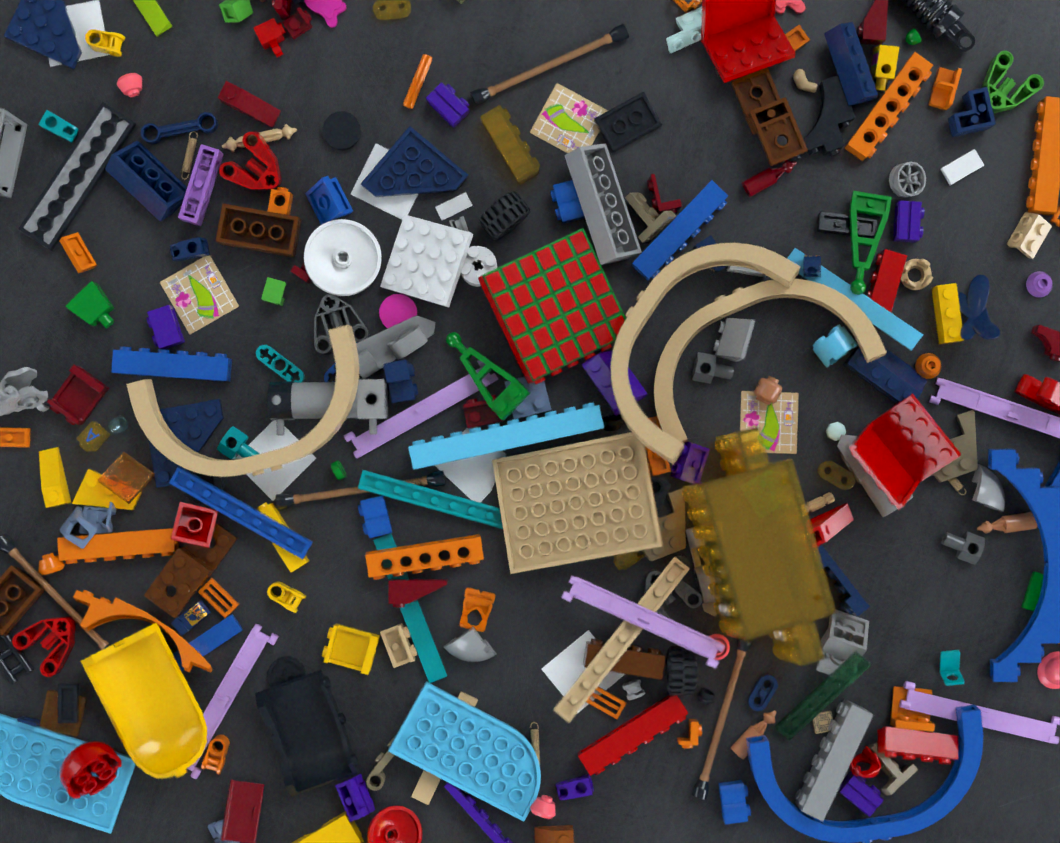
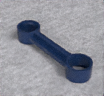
[141,112,218,145]

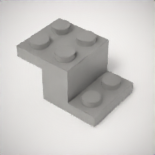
[816,609,869,683]

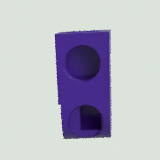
[555,774,594,800]

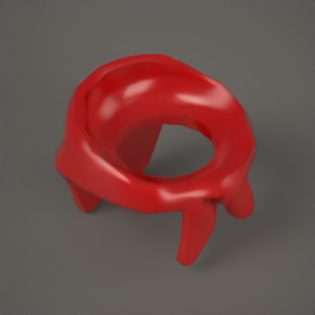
[849,746,881,778]

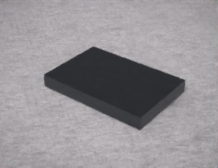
[594,92,662,153]

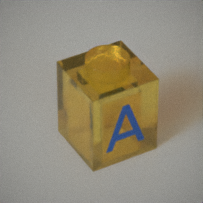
[76,421,111,452]

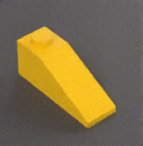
[39,447,72,508]

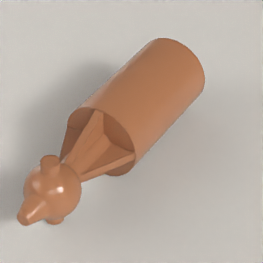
[977,512,1037,534]
[730,710,777,760]

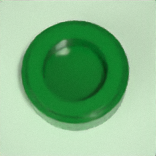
[331,460,347,480]

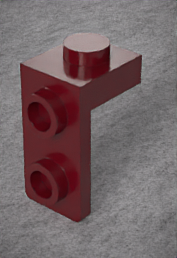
[647,174,682,214]

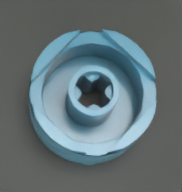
[812,324,858,368]

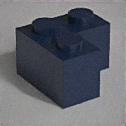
[948,87,996,137]
[383,360,419,404]

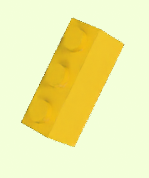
[932,283,964,344]

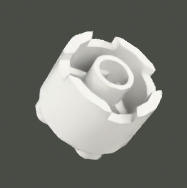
[460,246,497,287]

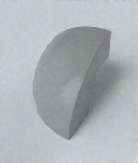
[972,464,1005,512]
[443,627,497,662]

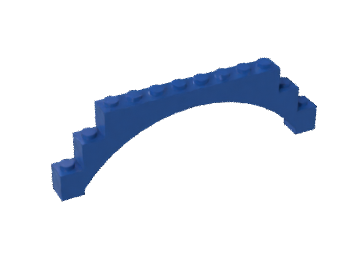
[988,448,1060,682]

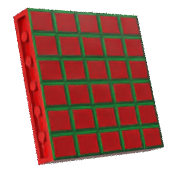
[478,228,626,384]

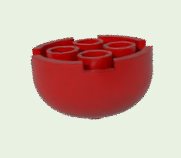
[60,741,122,799]

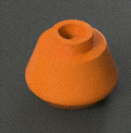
[915,353,941,379]
[38,553,65,575]

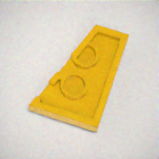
[72,469,142,510]

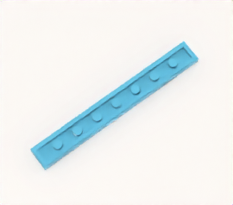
[787,248,923,351]

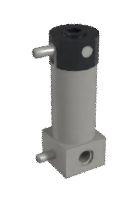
[267,379,388,436]

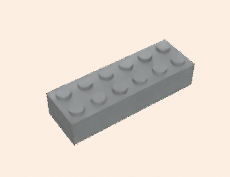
[564,143,642,265]
[795,699,873,821]

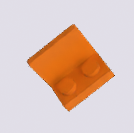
[890,686,935,732]

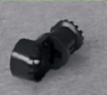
[603,413,626,431]

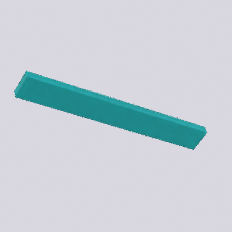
[358,470,503,529]
[373,533,448,683]

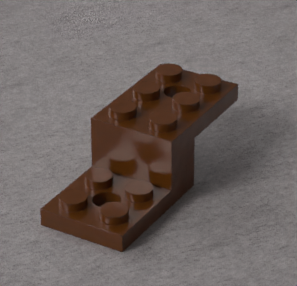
[731,67,808,166]
[143,522,238,618]

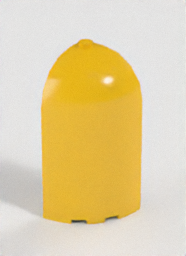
[81,623,207,778]

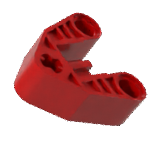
[219,131,282,189]
[1014,374,1060,414]
[12,616,76,677]

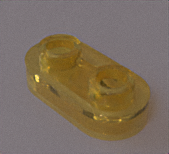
[373,0,411,20]
[818,461,855,490]

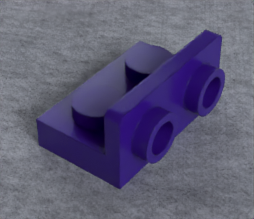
[671,442,710,485]

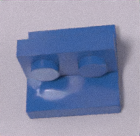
[305,176,353,225]

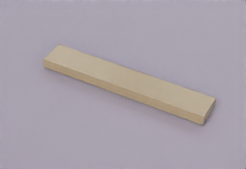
[411,691,478,805]

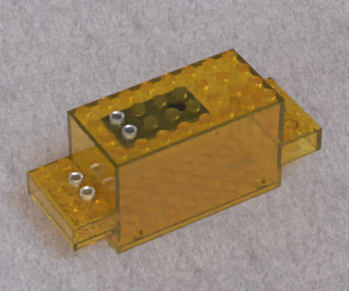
[682,426,836,666]

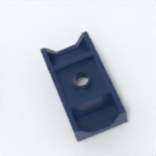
[802,545,870,617]

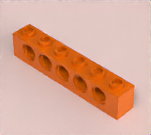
[844,52,933,161]
[365,534,484,580]

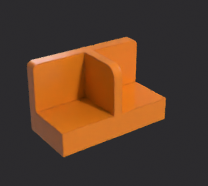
[928,67,962,110]

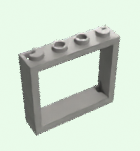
[0,108,27,198]

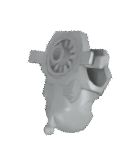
[0,367,49,416]

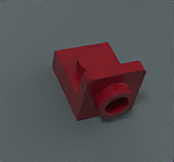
[282,7,312,40]

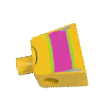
[870,45,900,91]

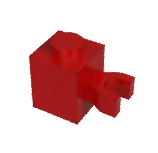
[253,18,286,58]

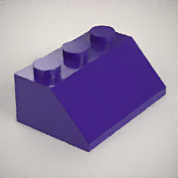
[582,350,648,416]

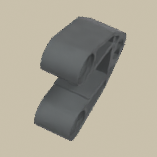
[314,294,370,355]
[644,570,702,619]

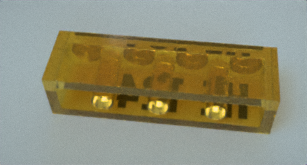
[480,105,540,185]

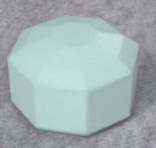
[826,422,846,441]

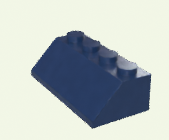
[824,22,878,106]
[105,140,187,222]
[843,345,928,404]

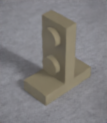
[625,193,676,243]
[868,743,918,796]

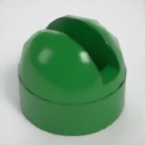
[906,28,922,45]

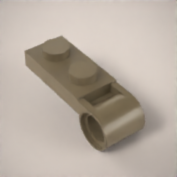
[366,737,395,791]

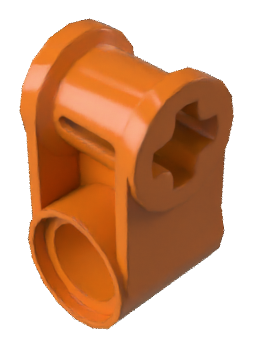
[201,734,230,775]

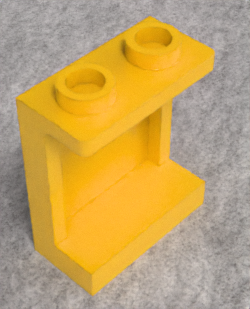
[322,623,380,675]

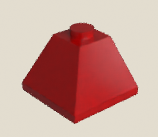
[170,502,218,548]

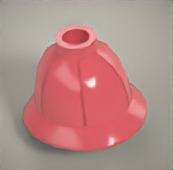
[1037,651,1060,689]

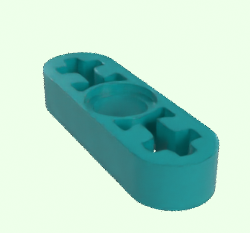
[256,345,305,382]

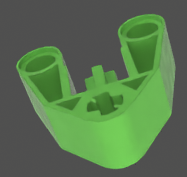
[982,51,1044,113]

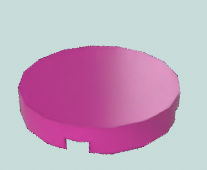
[379,294,418,328]

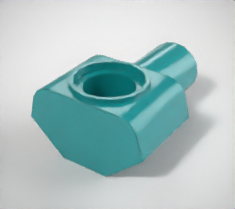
[217,426,260,460]

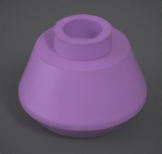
[1026,271,1053,297]

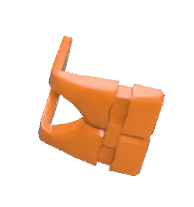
[459,587,496,632]

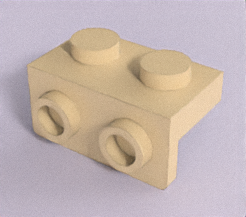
[1007,212,1052,259]
[380,623,417,668]

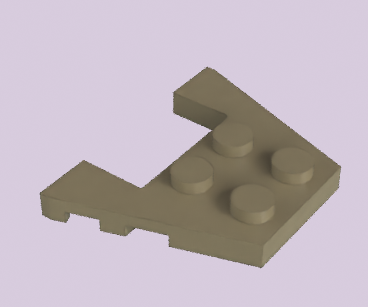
[933,410,978,483]
[642,488,686,561]

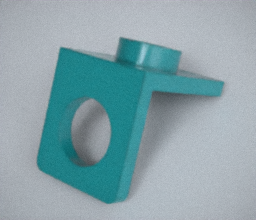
[939,650,964,686]

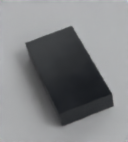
[58,683,79,723]

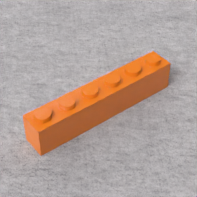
[1026,96,1060,216]
[57,528,179,564]

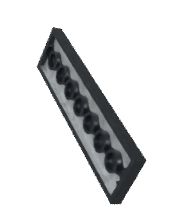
[18,102,136,251]

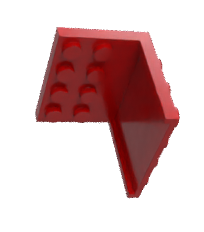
[701,0,796,83]
[849,393,961,510]

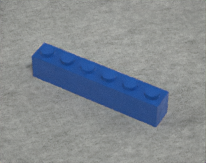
[631,180,728,281]
[111,347,232,382]

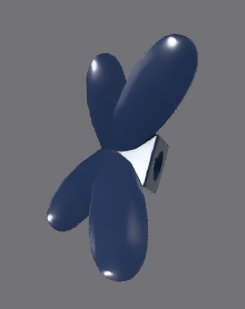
[958,275,1000,340]

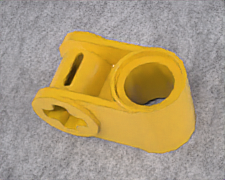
[85,29,125,57]
[267,581,306,613]

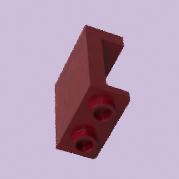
[47,364,109,425]

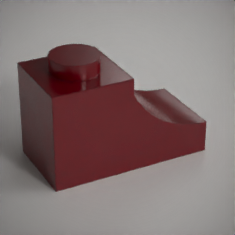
[1031,325,1060,362]

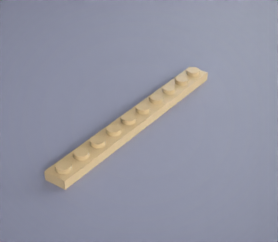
[554,557,690,723]

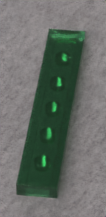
[775,651,871,740]

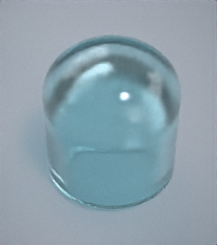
[108,416,128,434]

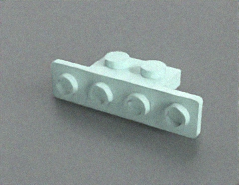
[666,6,702,53]

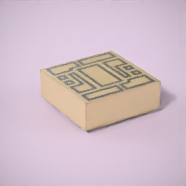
[811,711,833,734]

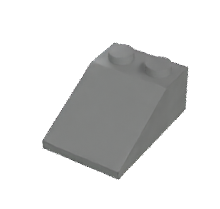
[713,318,755,362]

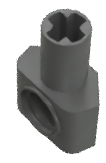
[691,352,734,384]
[941,531,985,565]

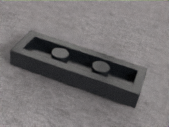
[817,211,878,239]

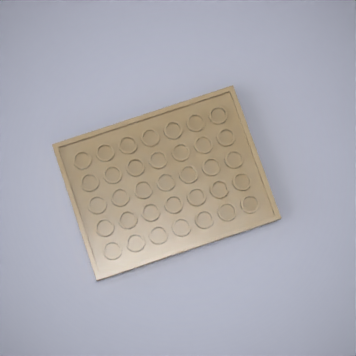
[492,432,663,574]

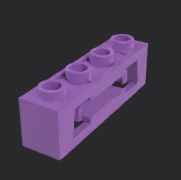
[178,144,224,227]

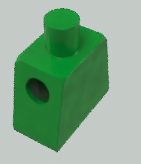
[65,281,114,329]

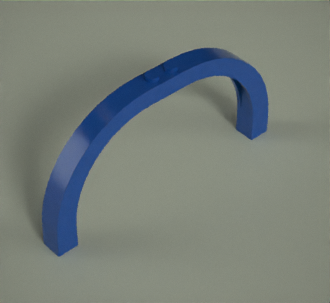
[746,704,983,843]

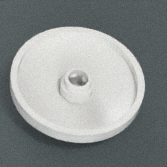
[304,219,381,296]

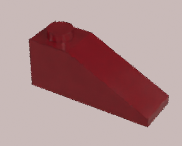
[857,0,888,45]
[218,81,281,128]
[389,579,448,608]

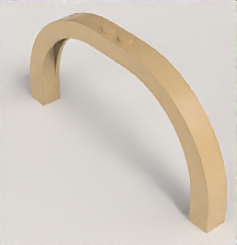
[611,243,800,465]
[654,279,886,443]
[126,325,359,477]

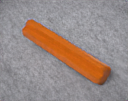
[403,54,432,109]

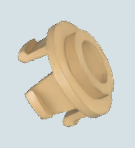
[901,259,933,290]

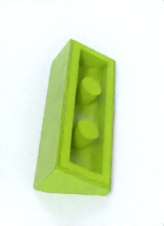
[133,0,173,36]

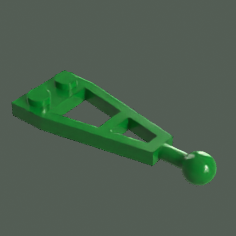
[849,191,892,295]
[446,332,530,420]

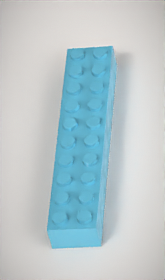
[408,402,604,469]

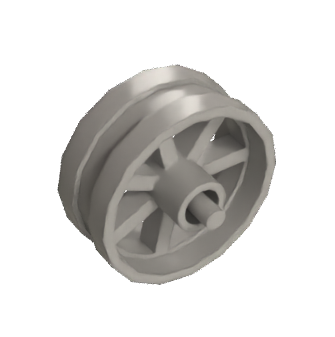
[889,161,926,198]

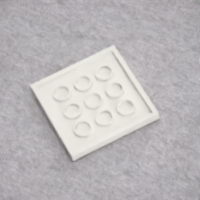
[380,214,473,308]

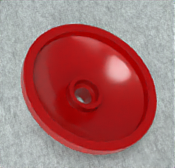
[367,805,422,843]

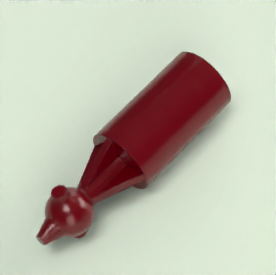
[742,160,797,197]

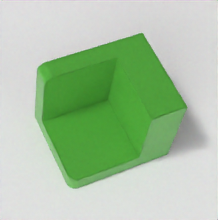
[219,0,253,22]
[261,277,286,306]

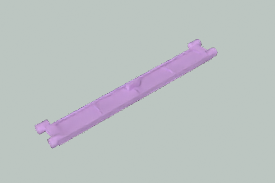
[344,356,498,459]
[929,377,1060,438]
[562,576,725,668]
[187,623,279,779]
[899,681,1060,744]

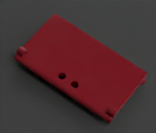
[220,779,265,843]

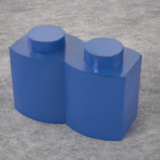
[550,180,585,224]
[358,495,392,538]
[718,780,751,824]

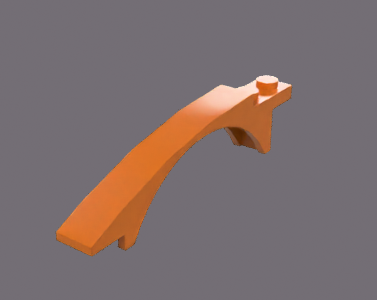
[73,590,212,673]

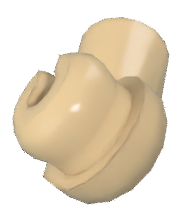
[793,69,817,93]

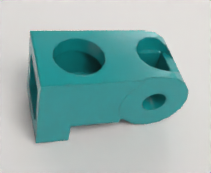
[38,110,79,143]

